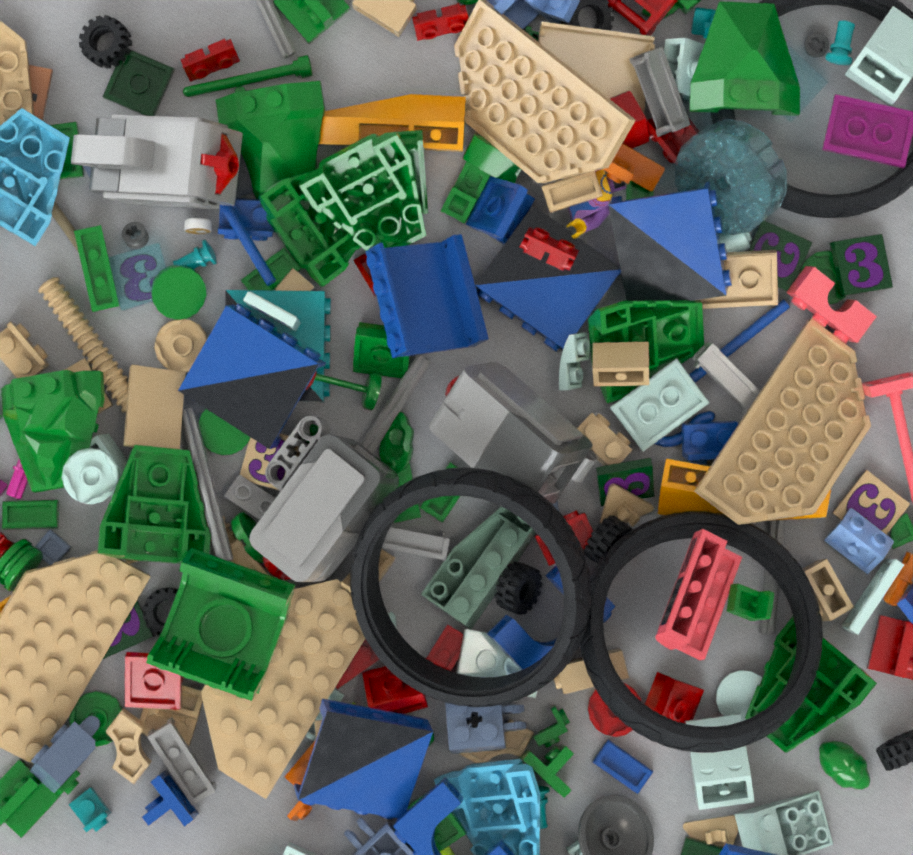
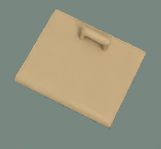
[538,22,655,113]

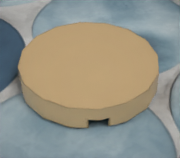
[154,319,208,373]

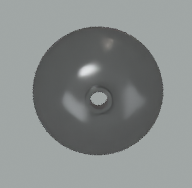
[578,795,654,855]

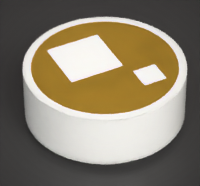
[184,218,212,234]

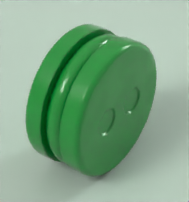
[0,539,43,592]

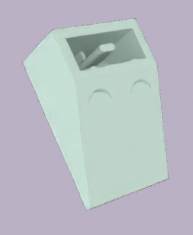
[845,6,913,106]
[685,713,754,810]
[734,791,833,855]

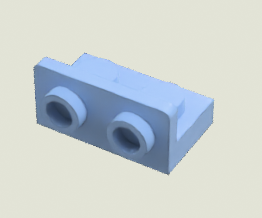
[824,508,894,574]

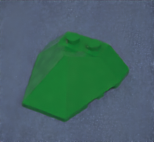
[689,1,800,116]
[215,81,325,199]
[588,300,704,404]
[97,445,211,564]
[745,616,877,753]

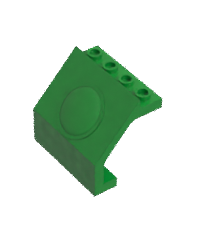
[146,548,295,701]

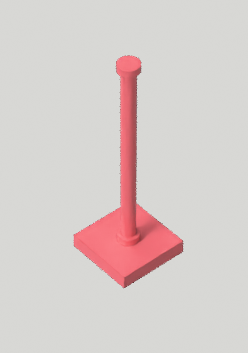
[862,371,913,503]

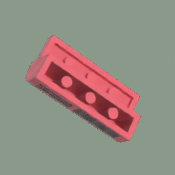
[655,529,742,661]

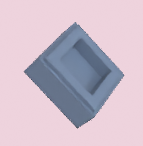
[35,529,72,565]

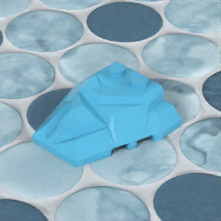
[0,108,70,246]
[434,759,540,855]

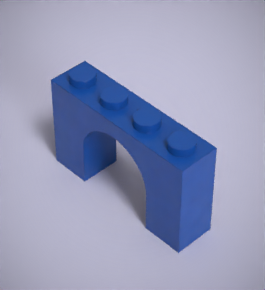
[487,565,616,670]
[393,777,515,855]

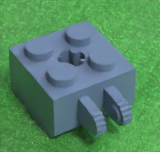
[445,703,526,754]
[30,715,100,793]
[344,817,414,855]

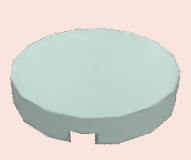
[62,448,119,504]
[716,670,762,721]

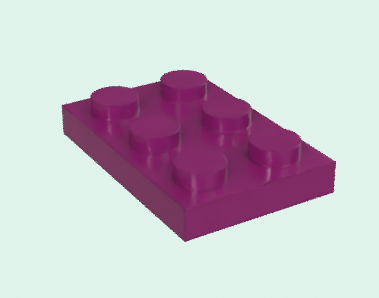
[822,94,913,168]

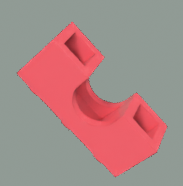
[786,266,877,343]

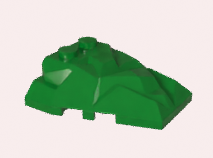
[299,132,427,251]
[259,170,361,287]
[1,370,105,493]

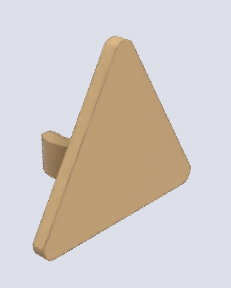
[600,484,654,527]
[683,815,739,847]

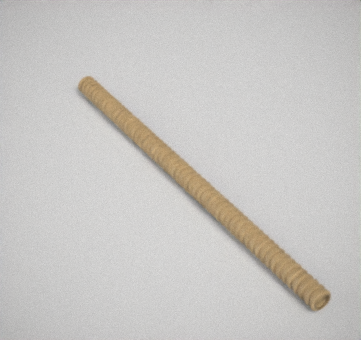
[38,277,237,545]

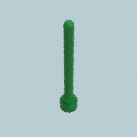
[183,55,313,97]

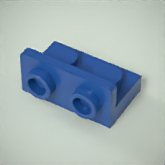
[218,198,275,241]
[682,421,738,465]

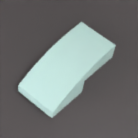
[559,332,591,390]

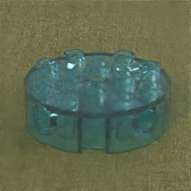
[675,119,787,235]

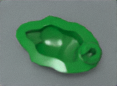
[379,412,414,473]
[819,741,870,790]

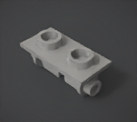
[224,474,276,520]

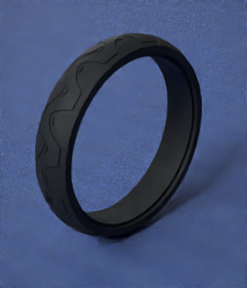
[710,0,913,218]
[350,467,591,707]
[580,511,823,753]

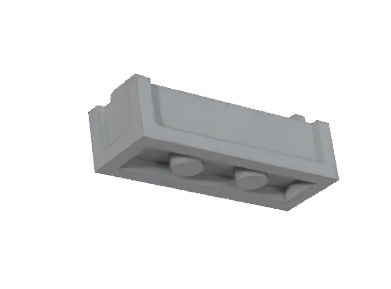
[629,47,691,137]
[691,342,760,416]
[382,527,450,561]
[147,717,217,805]

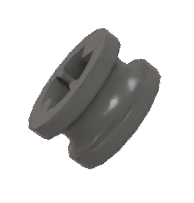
[804,33,829,58]
[122,222,149,250]

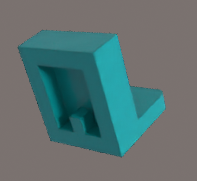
[691,7,716,38]
[68,787,112,832]

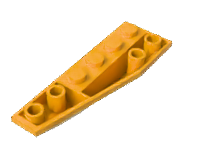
[318,94,466,152]
[657,459,831,521]

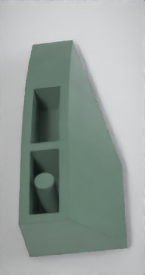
[421,504,553,629]

